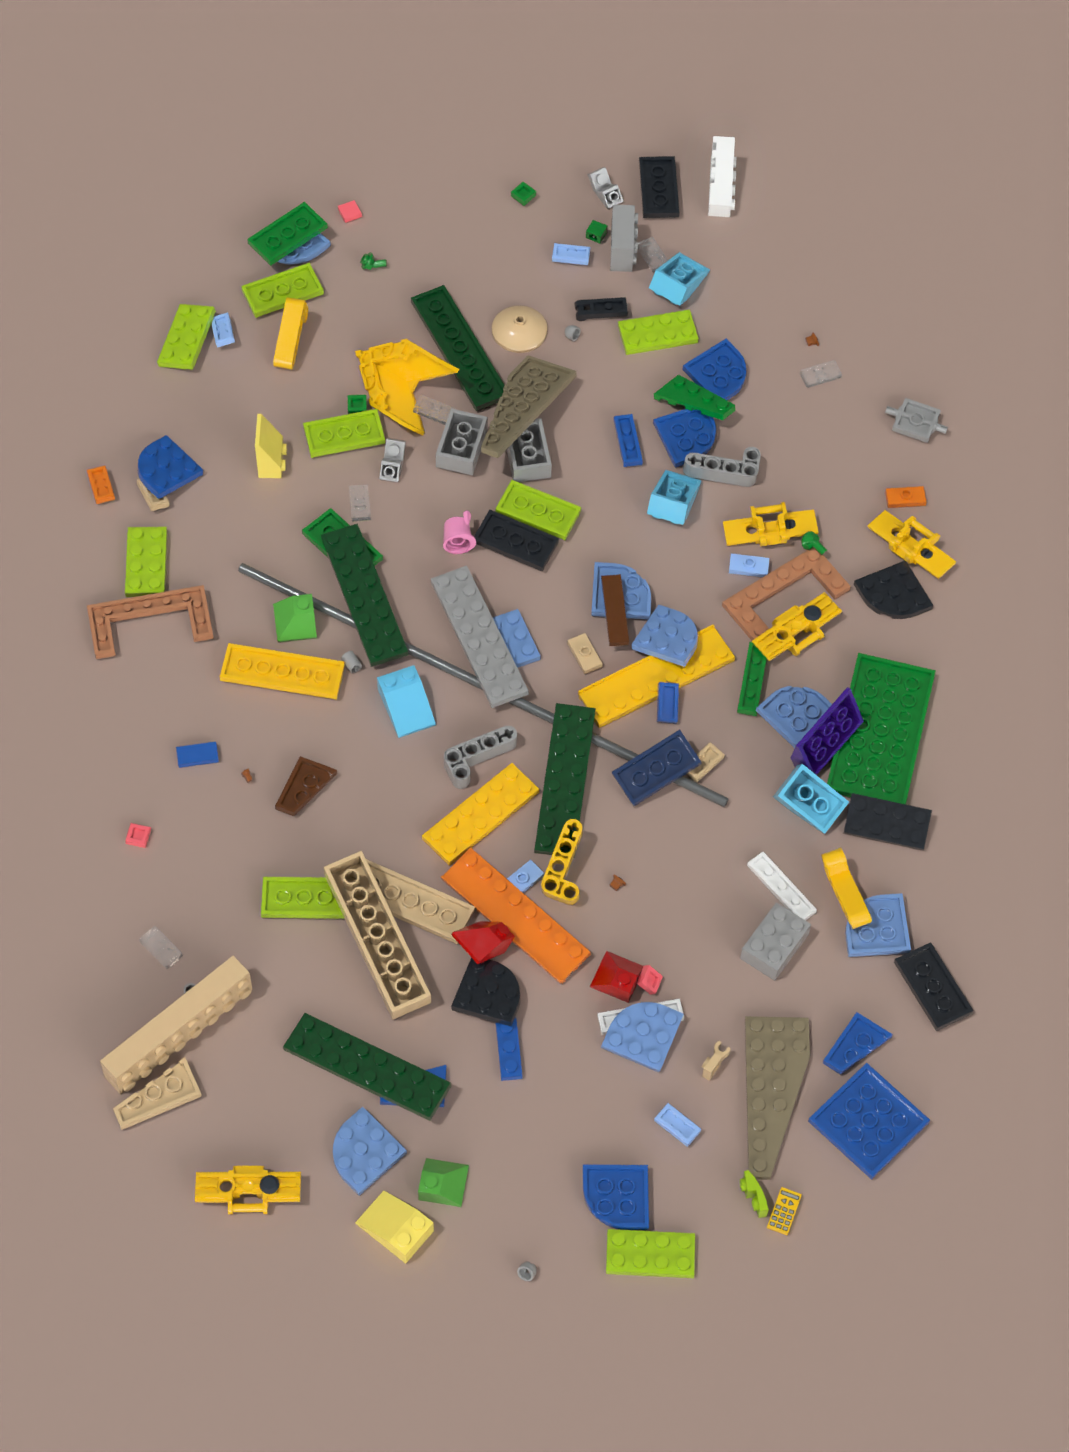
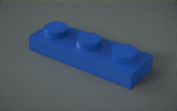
[613,414,643,467]
[495,1017,522,1081]

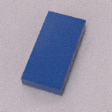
[657,682,679,724]
[176,742,219,768]

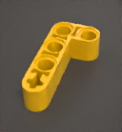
[273,297,308,370]
[541,819,583,905]
[821,847,872,930]

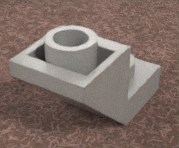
[587,167,623,209]
[379,438,406,482]

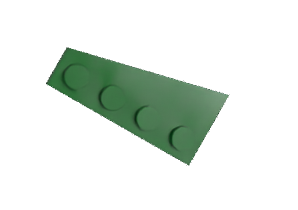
[654,374,736,420]

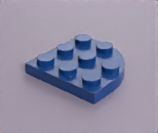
[682,338,746,400]
[653,409,716,467]
[137,435,203,499]
[583,1165,649,1230]

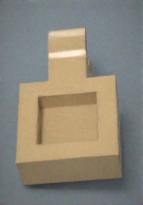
[702,1041,730,1081]

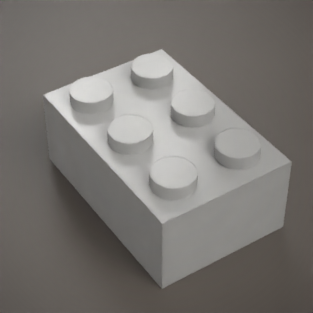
[610,205,638,272]
[436,409,488,475]
[507,418,552,482]
[740,902,811,981]

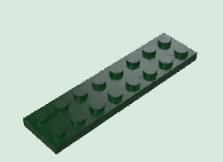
[411,285,505,411]
[321,523,408,667]
[534,703,596,858]
[283,1013,451,1121]

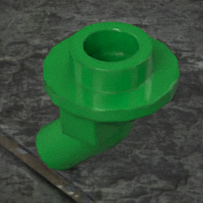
[360,252,387,270]
[801,531,827,555]

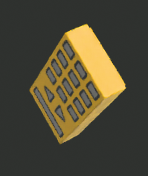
[767,1187,802,1236]

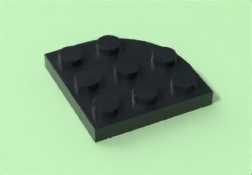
[853,560,933,619]
[451,958,520,1026]

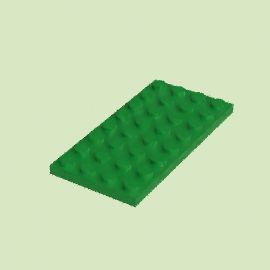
[827,653,936,804]

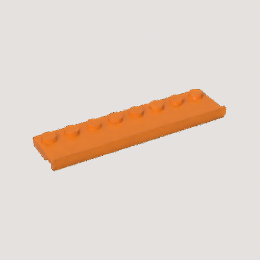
[441,847,591,984]

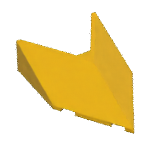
[355,339,459,436]

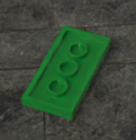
[247,201,328,266]
[302,508,383,566]

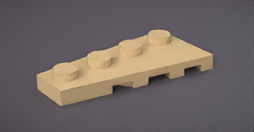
[113,1057,202,1130]

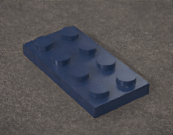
[612,729,702,807]

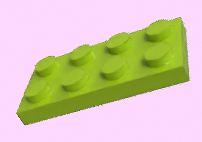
[241,263,324,318]
[157,304,216,370]
[618,309,698,355]
[303,409,385,458]
[495,480,581,540]
[125,527,167,597]
[261,877,344,919]
[606,1229,695,1278]

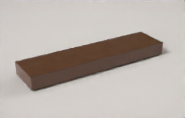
[601,574,629,646]

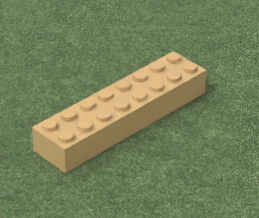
[324,851,431,1020]
[100,956,252,1095]

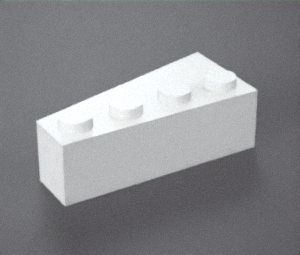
[708,136,737,217]

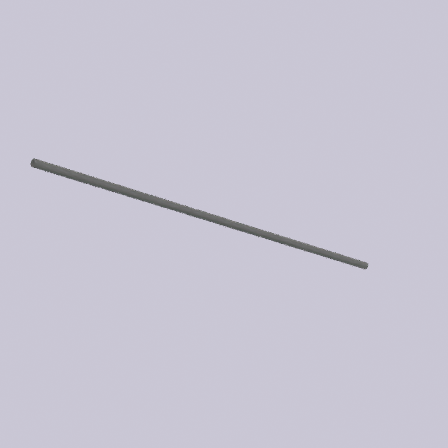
[238,563,729,807]

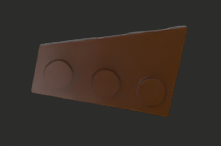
[275,756,337,816]

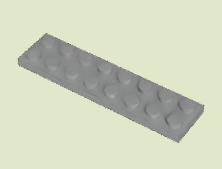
[431,566,528,708]

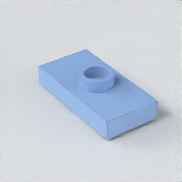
[552,243,590,265]
[212,312,235,348]
[729,553,769,577]
[507,859,544,893]
[654,1103,701,1147]

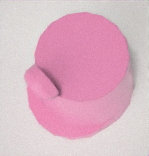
[443,511,476,554]

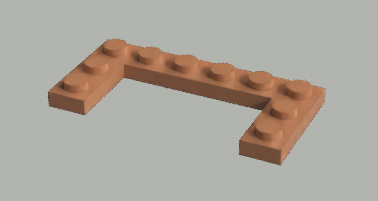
[722,547,851,641]
[87,585,214,659]

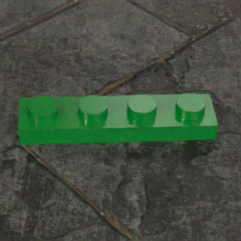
[737,642,767,716]

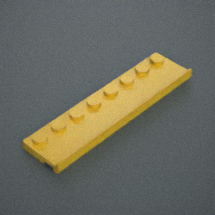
[578,624,735,728]

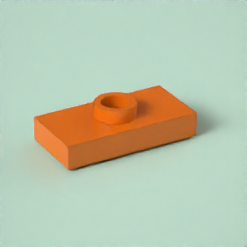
[87,465,115,504]
[885,486,926,508]

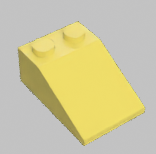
[255,414,287,478]
[355,1190,434,1264]

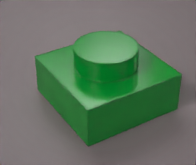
[511,182,536,206]
[347,395,367,414]

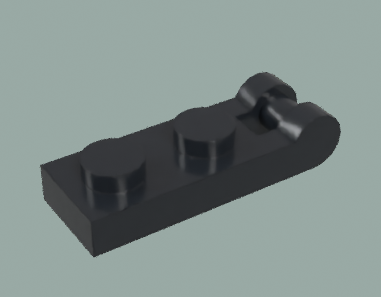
[574,297,628,321]

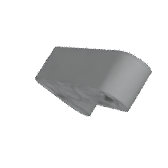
[683,447,761,487]
[444,726,517,789]

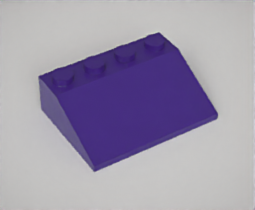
[790,687,864,775]

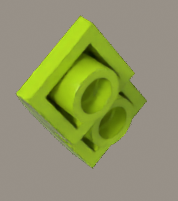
[740,1170,769,1218]

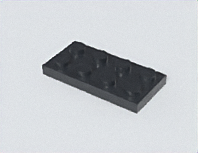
[639,156,680,218]
[474,509,559,571]
[843,793,932,851]
[894,942,974,1031]

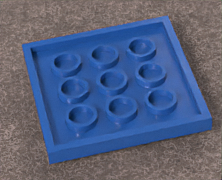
[808,1063,930,1180]

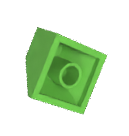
[273,594,317,642]
[418,1158,469,1207]

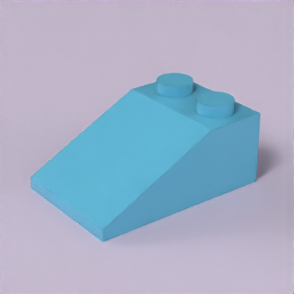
[649,252,710,306]
[647,470,702,525]
[377,665,436,738]
[773,764,849,834]

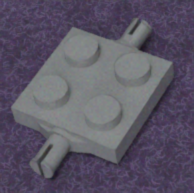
[885,398,948,443]

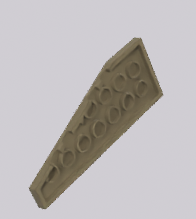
[481,355,576,458]
[745,1016,810,1180]

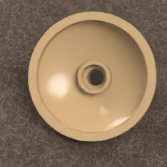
[492,306,547,353]

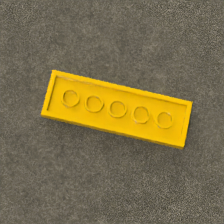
[220,643,345,699]
[422,763,539,866]

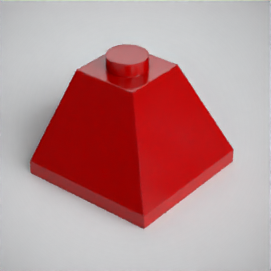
[451,921,515,964]
[590,951,643,1003]

